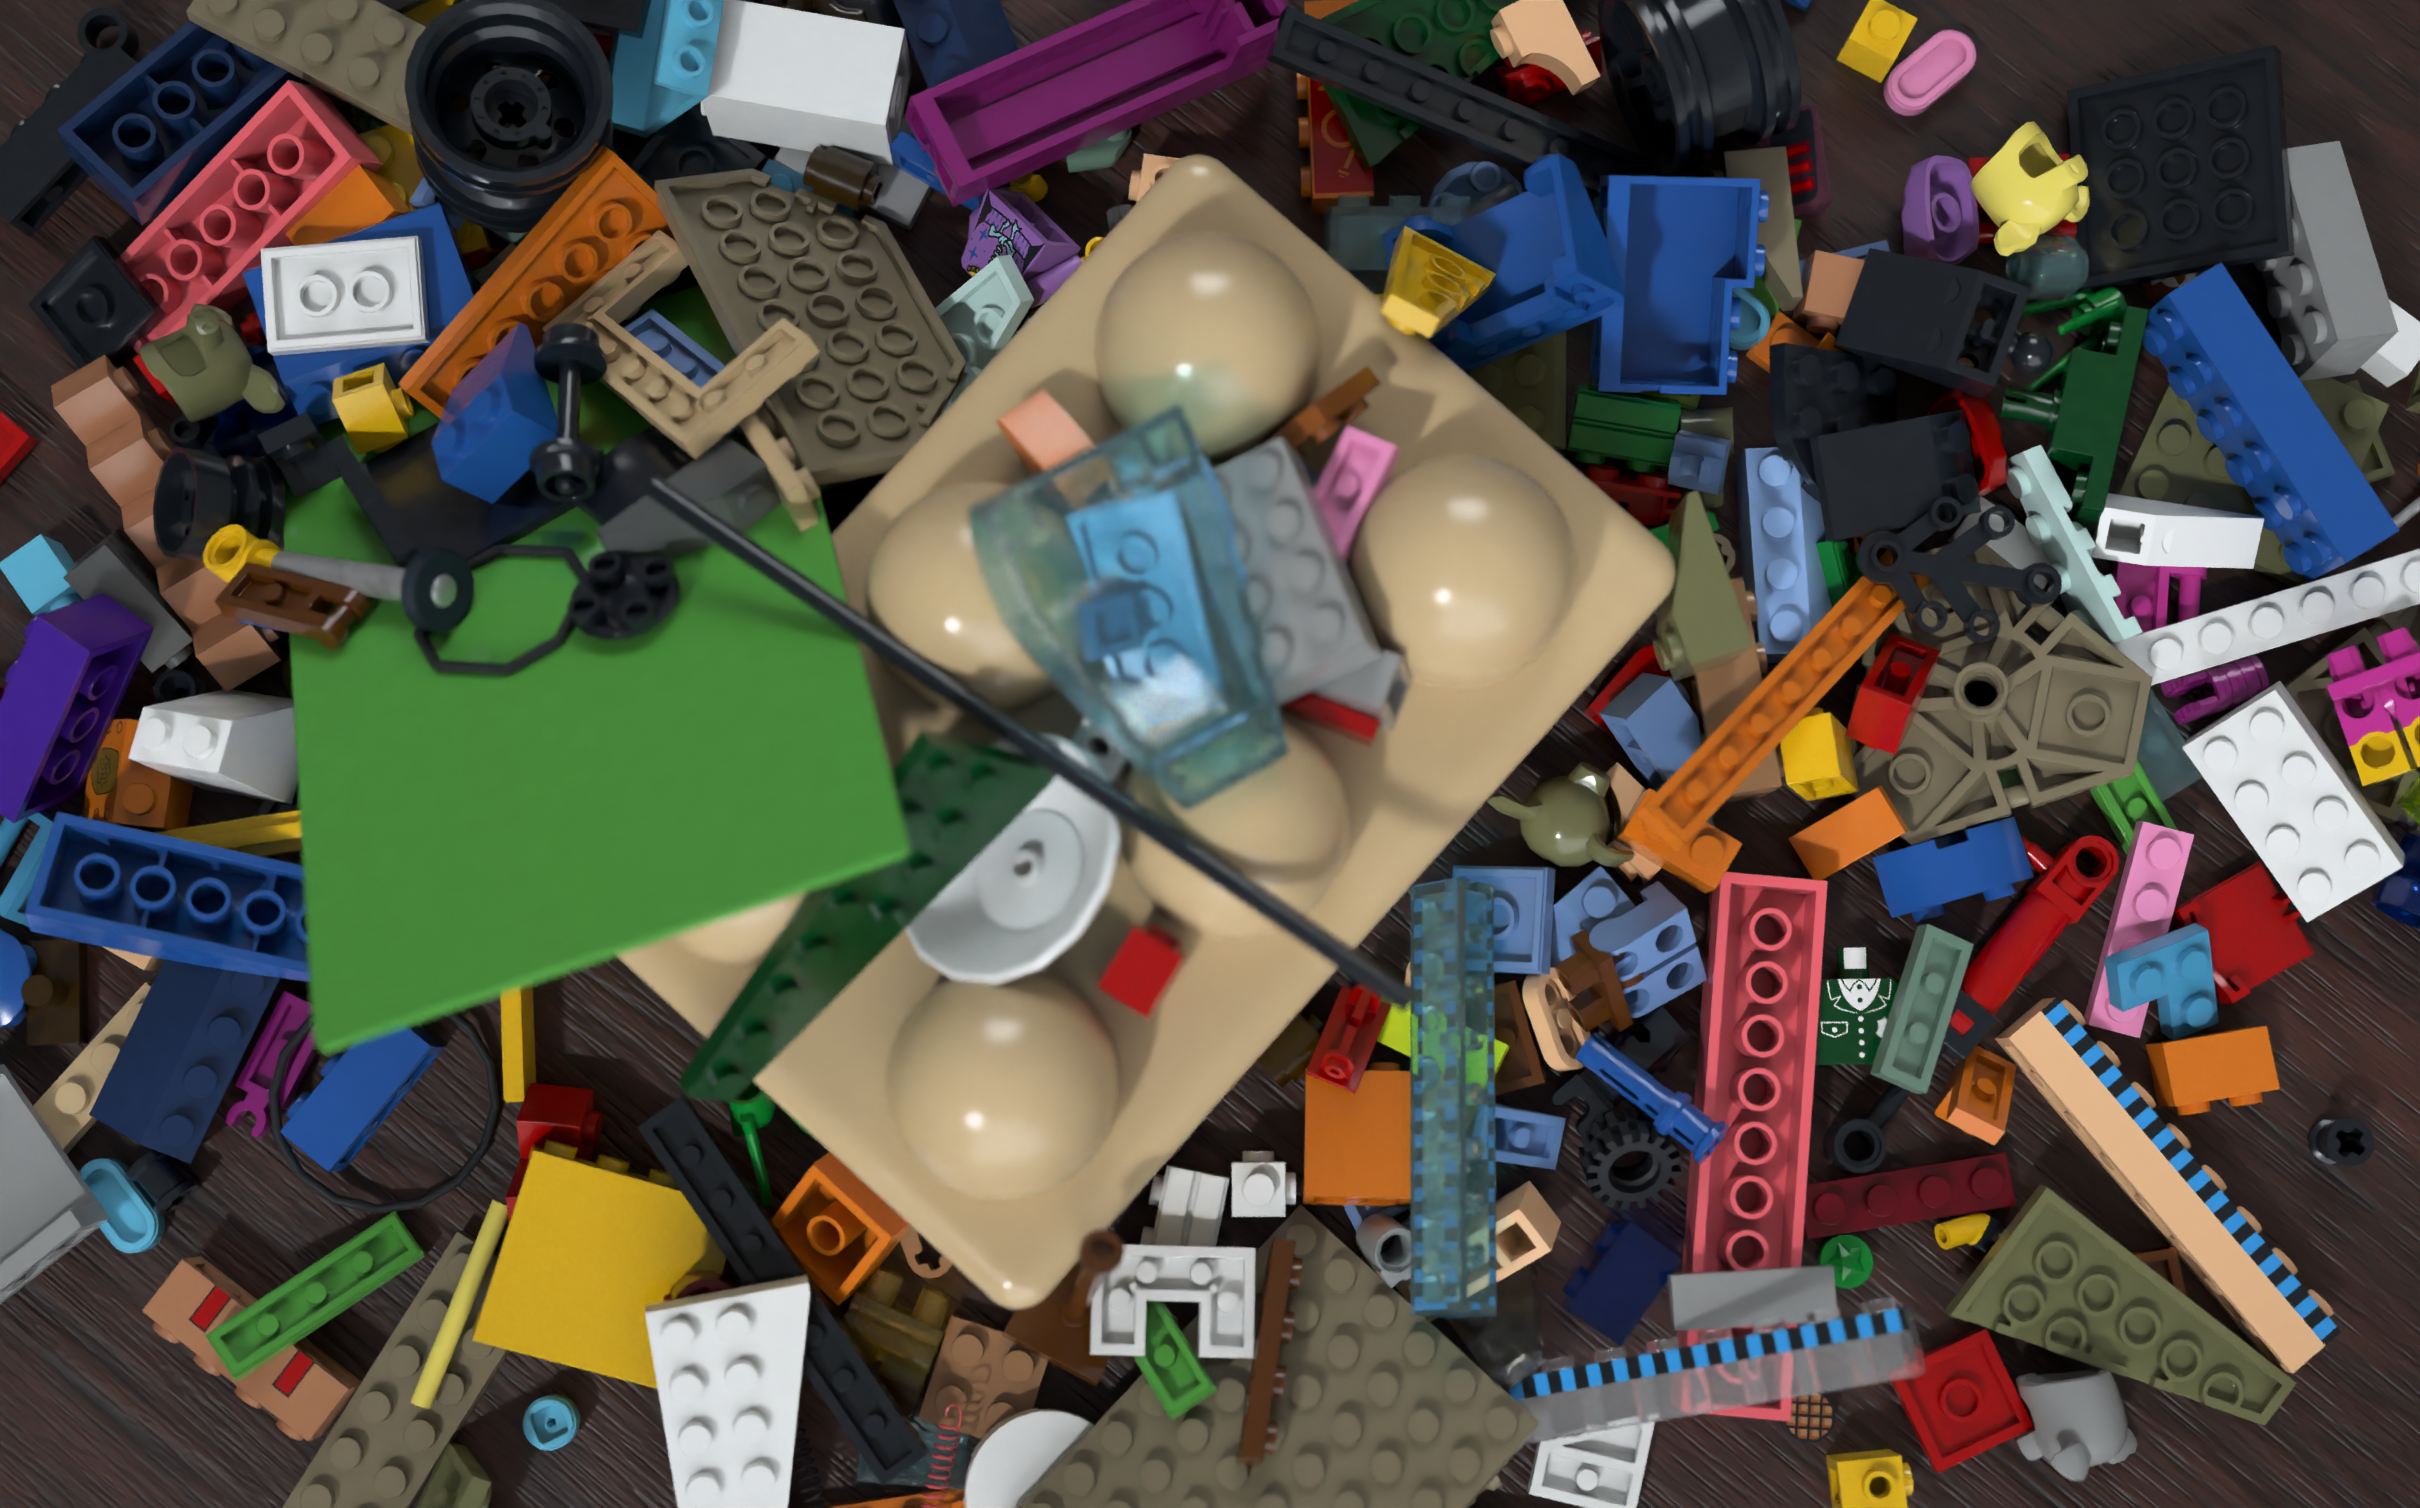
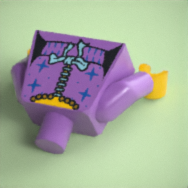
[961,172,1104,308]

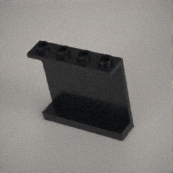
[323,422,577,568]

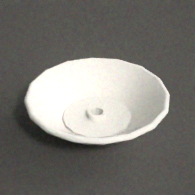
[905,734,1121,984]

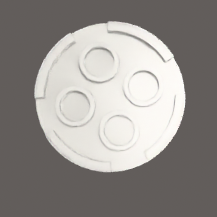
[963,1408,1094,1508]

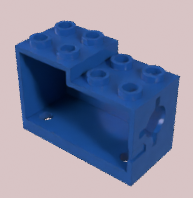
[1590,175,1769,395]

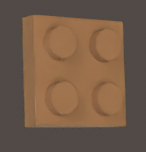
[918,1314,1048,1439]

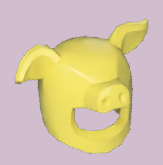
[1970,121,2090,257]

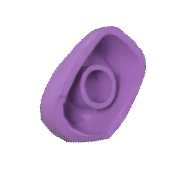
[1901,155,1979,265]

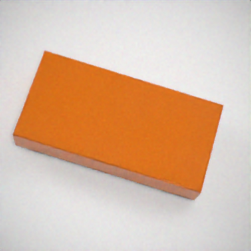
[1789,785,1909,880]

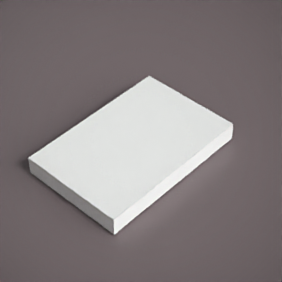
[260,236,430,356]

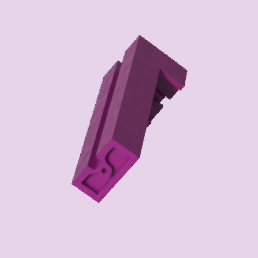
[905,0,1291,207]

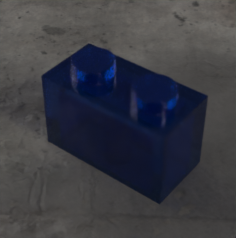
[1562,1219,1682,1347]

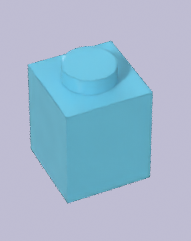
[0,534,83,616]

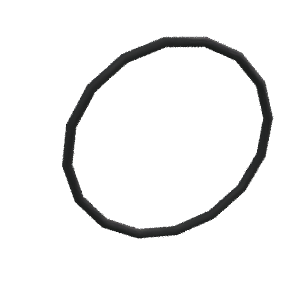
[268,1010,501,1214]

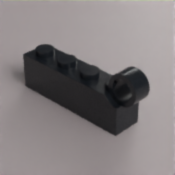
[0,7,139,238]

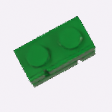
[1566,383,1681,473]

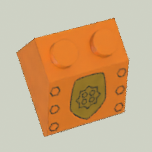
[82,719,193,831]

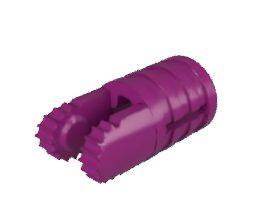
[2161,654,2270,725]

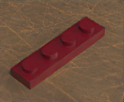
[1803,1152,2016,1239]

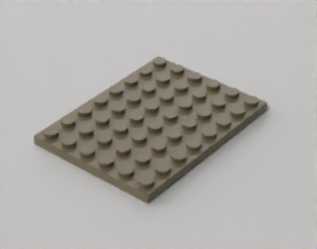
[1018,1204,1540,1508]

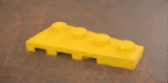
[1380,226,1497,338]

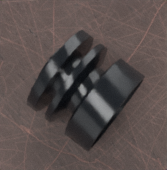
[153,447,286,561]

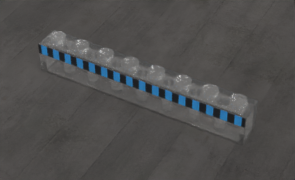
[1490,1297,1927,1444]

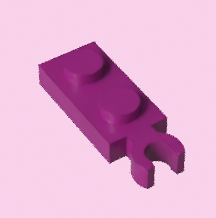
[226,991,319,1138]

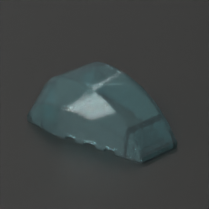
[969,404,1289,810]

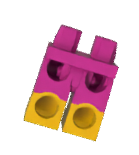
[2326,627,2420,786]

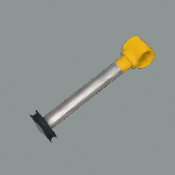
[203,524,474,632]

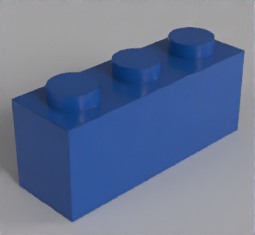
[280,1023,446,1172]

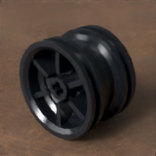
[404,0,614,233]
[1598,0,1802,176]

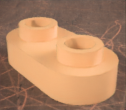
[1522,967,1591,1072]

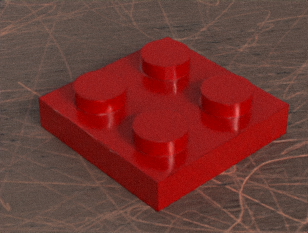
[1886,1327,2034,1473]

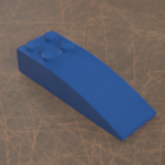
[25,812,310,982]

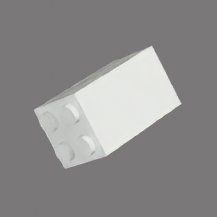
[701,0,912,166]

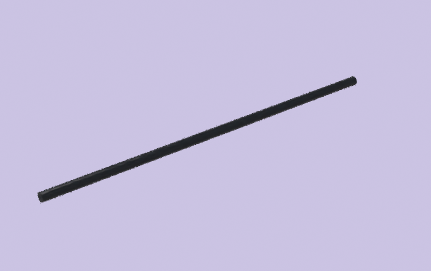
[645,477,1417,1012]

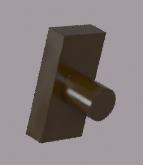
[21,939,88,1046]

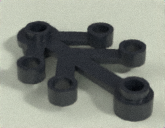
[1856,497,2062,643]

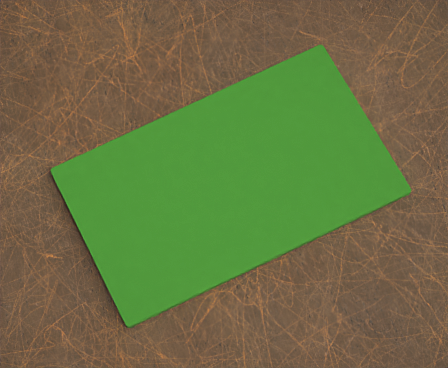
[281,285,911,1052]

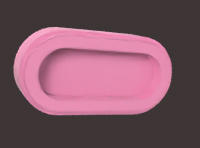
[1884,30,1976,116]

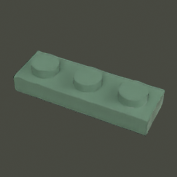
[1870,924,1974,1094]

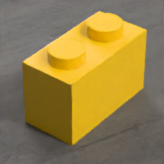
[1780,708,1859,802]

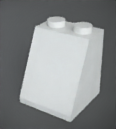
[128,689,298,804]

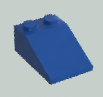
[431,323,557,504]

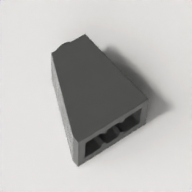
[63,530,194,673]

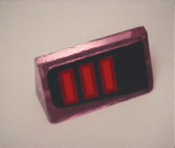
[1763,104,1832,216]

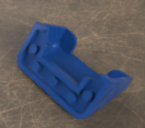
[1383,153,1625,371]

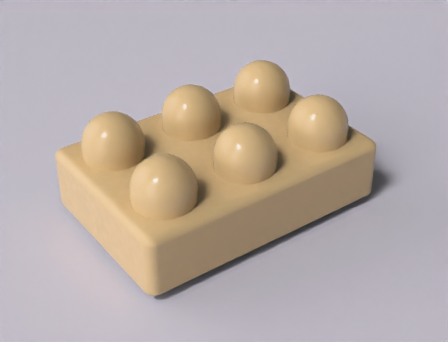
[616,155,1676,1309]

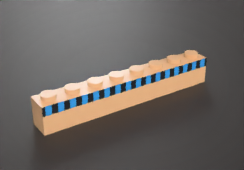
[1995,997,2341,1373]

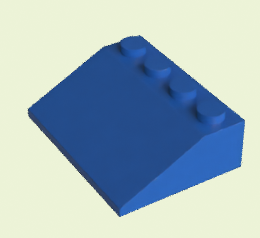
[243,201,479,425]

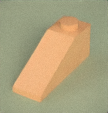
[1395,1181,1561,1322]

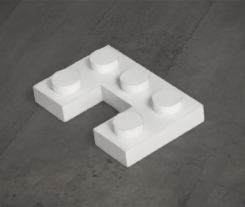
[1089,1244,1256,1359]

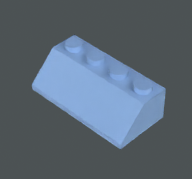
[1734,447,1845,663]

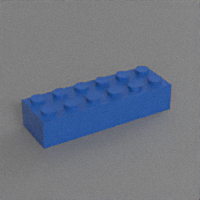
[2142,262,2400,582]

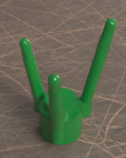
[2021,286,2127,392]
[728,1081,816,1207]

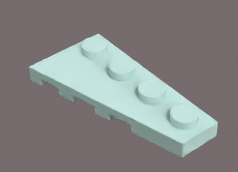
[2007,445,2143,644]

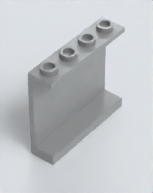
[0,1064,110,1305]

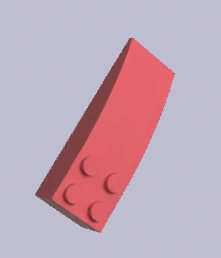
[120,80,383,355]

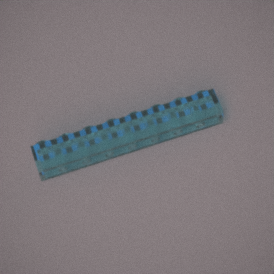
[1410,877,1497,1318]

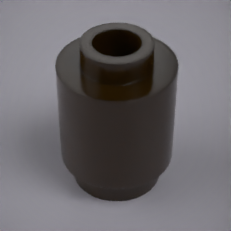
[803,146,884,212]
[1256,1011,1325,1088]

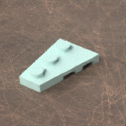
[935,254,1034,414]

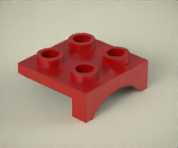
[2171,861,2315,1004]

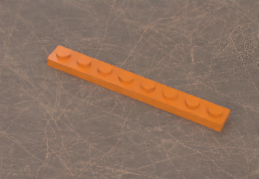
[1636,550,1931,852]

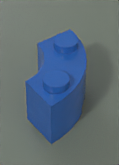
[1872,817,2034,922]

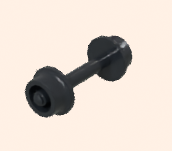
[529,323,607,502]

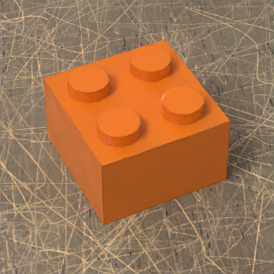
[771,1151,911,1306]

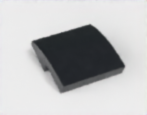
[572,426,695,527]

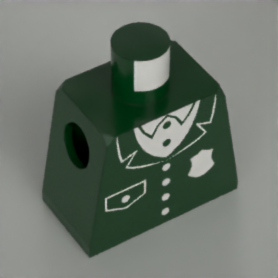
[1815,947,1898,1065]

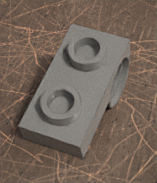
[1356,1193,1473,1288]

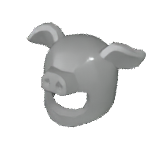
[2016,1369,2138,1481]

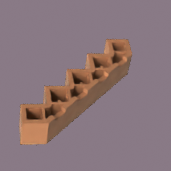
[51,355,281,692]

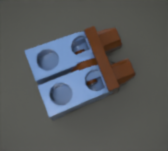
[1555,881,1707,1032]

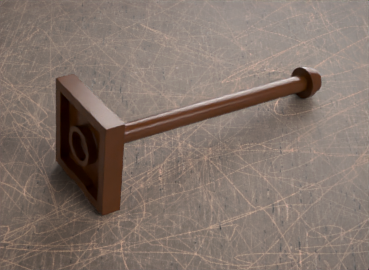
[1002,1229,1124,1386]

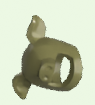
[139,304,285,423]
[1488,762,1635,867]

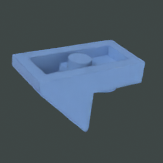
[1472,1101,1566,1170]

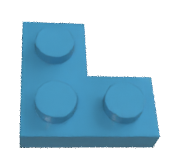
[2104,923,2219,1040]

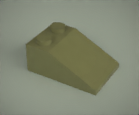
[1653,490,1754,681]

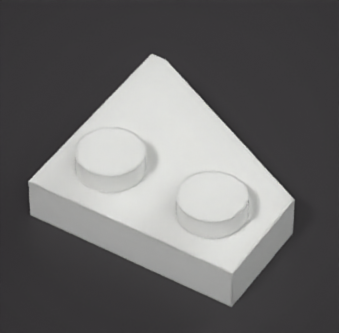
[1527,1413,1656,1508]

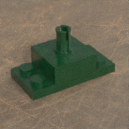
[1999,306,2149,534]

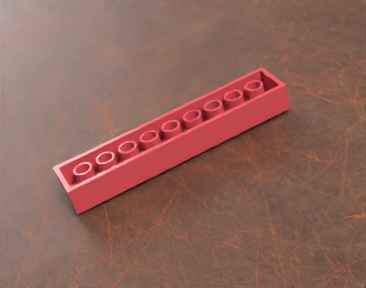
[1672,872,1828,1422]

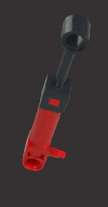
[1823,835,2119,1173]

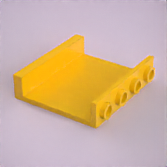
[472,1140,726,1389]

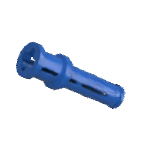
[1576,1032,1729,1164]

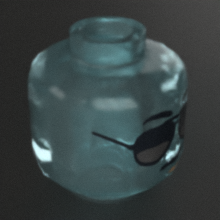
[2006,233,2089,301]

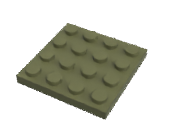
[2115,377,2389,587]

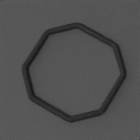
[414,544,588,675]

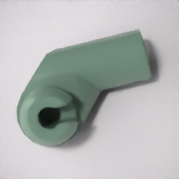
[1066,128,1132,173]

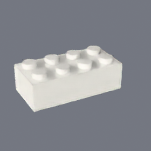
[2182,681,2405,922]

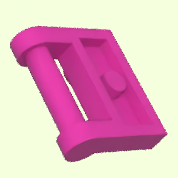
[2111,560,2208,633]

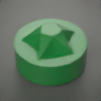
[1816,1234,1873,1289]

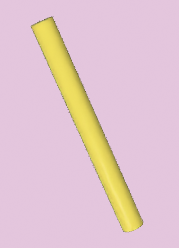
[410,1199,508,1409]

